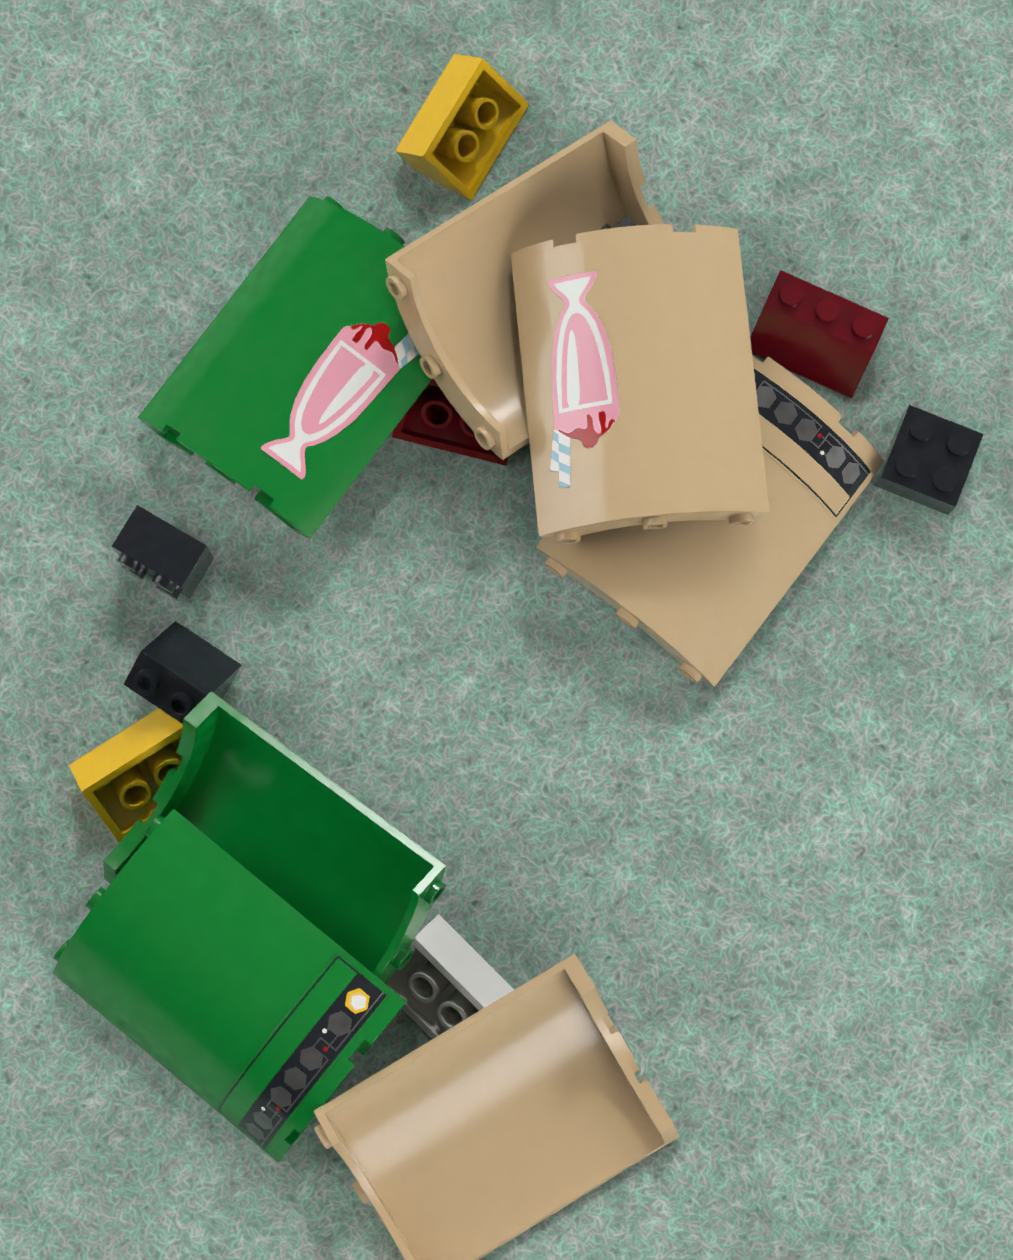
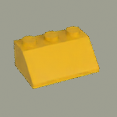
[395,54,530,201]
[68,708,183,843]

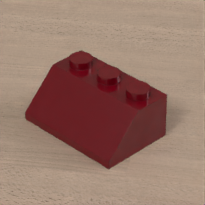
[750,270,889,399]
[392,379,509,466]

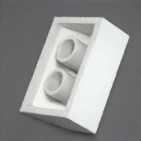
[386,914,514,1039]

